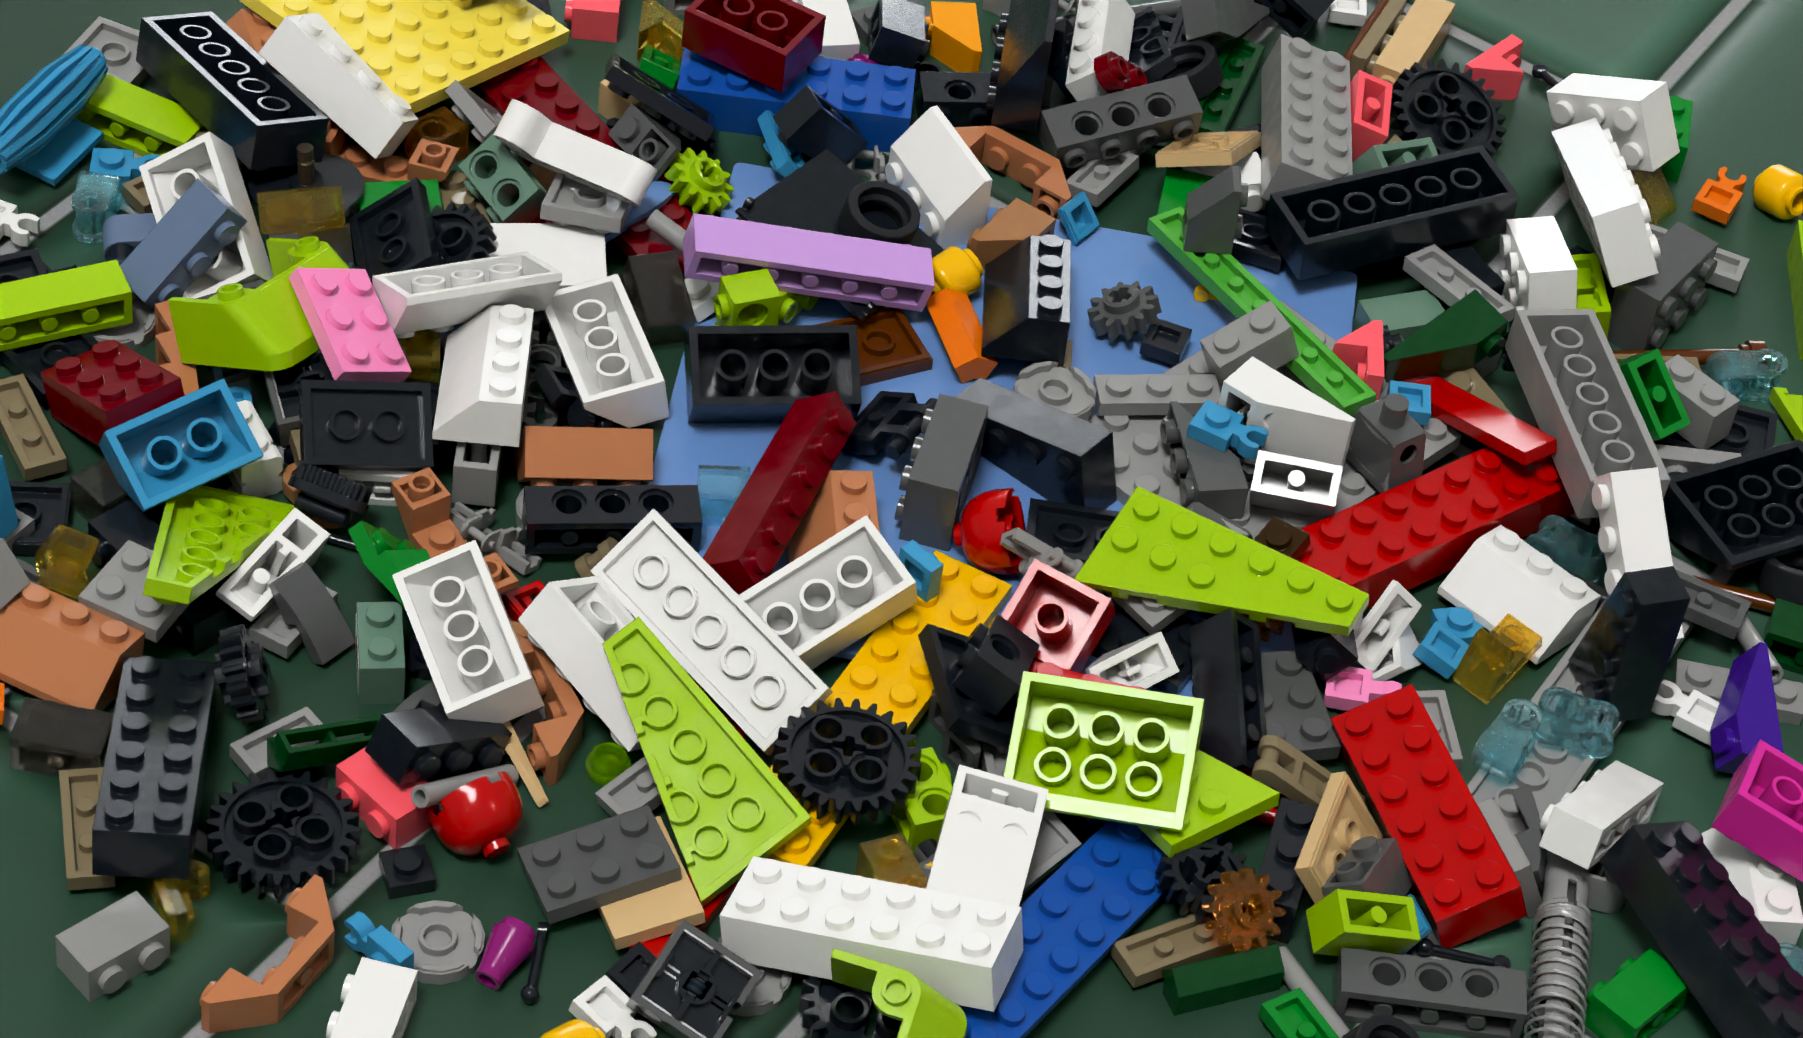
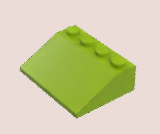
[1004,671,1204,833]

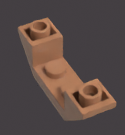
[323,112,460,183]
[954,126,1071,220]
[391,467,519,594]
[516,635,584,787]
[199,874,335,1034]

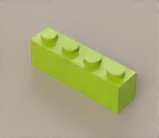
[75,74,208,156]
[0,259,133,351]

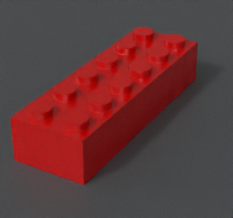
[1330,684,1527,948]

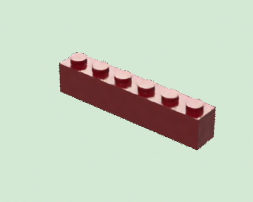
[703,391,857,595]

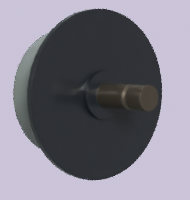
[249,143,364,231]

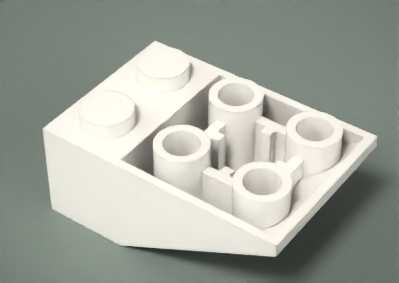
[1218,356,1356,471]
[926,764,1049,906]

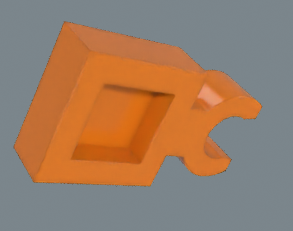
[1691,166,1747,225]

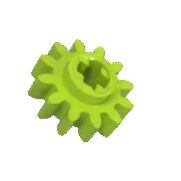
[664,148,734,215]

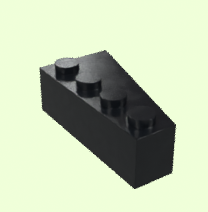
[955,378,1117,509]
[1568,566,1691,724]

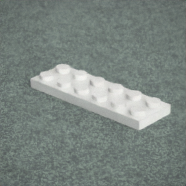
[590,508,833,756]

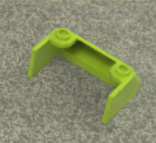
[168,236,350,371]
[831,948,967,1038]

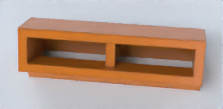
[926,288,998,384]

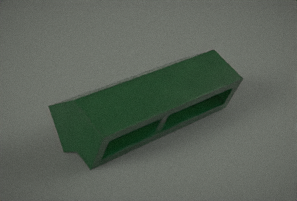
[267,715,381,772]
[1162,943,1285,1016]

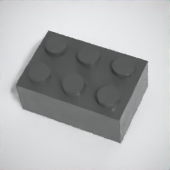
[1607,221,1719,350]
[895,393,989,552]

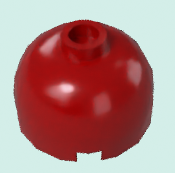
[953,488,1026,576]
[427,771,523,859]

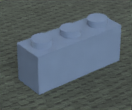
[120,178,247,309]

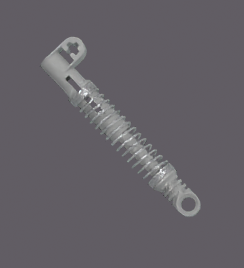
[1523,850,1627,1038]

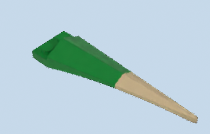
[348,520,549,808]

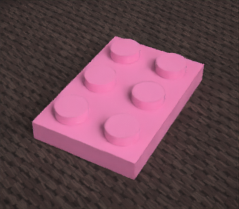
[289,267,412,382]

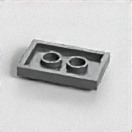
[1261,650,1341,761]
[517,805,682,925]

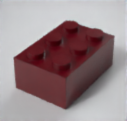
[681,0,826,92]
[40,340,185,446]

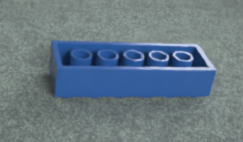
[674,48,916,152]

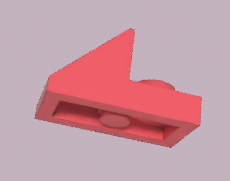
[1464,34,1524,100]
[1332,320,1384,401]

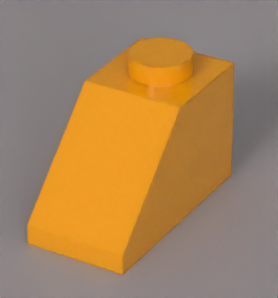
[925,1,982,72]

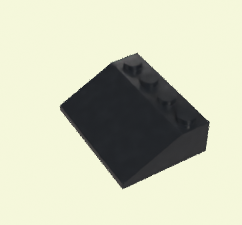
[986,0,1059,133]
[1663,439,1803,571]

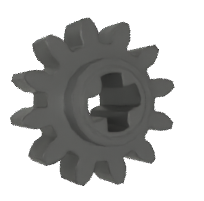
[1087,281,1162,341]

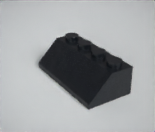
[981,234,1071,365]

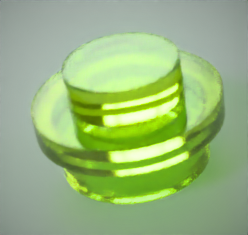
[585,742,631,785]

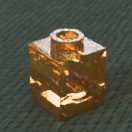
[404,106,469,163]

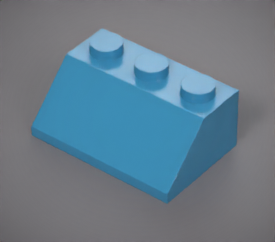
[99,378,264,512]

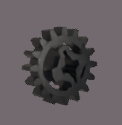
[214,624,272,725]
[1155,836,1256,925]

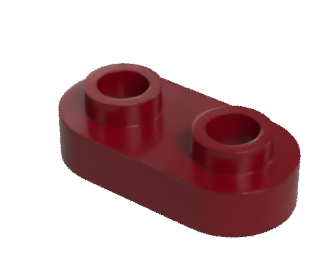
[1094,51,1148,94]

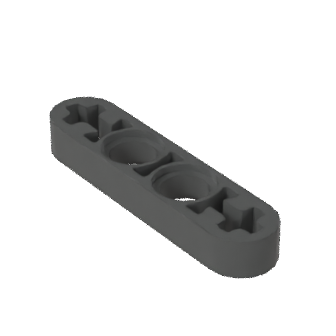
[521,315,562,429]

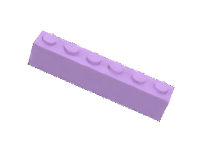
[683,213,935,312]

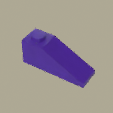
[1710,642,1784,774]

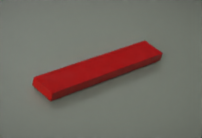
[1396,373,1557,466]

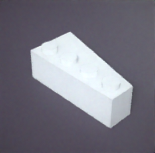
[258,13,419,159]

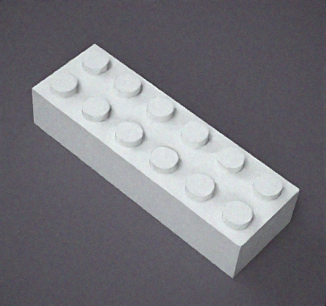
[1551,117,1662,288]
[719,856,1024,1012]

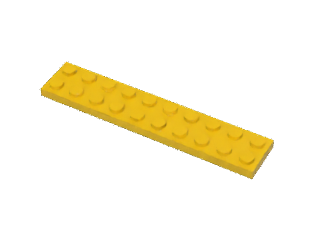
[766,550,1012,867]

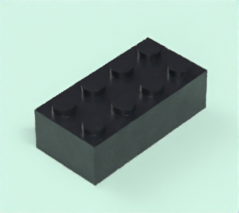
[684,325,862,423]

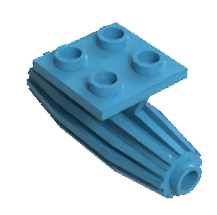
[0,45,108,186]

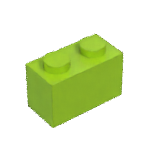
[1306,889,1421,956]

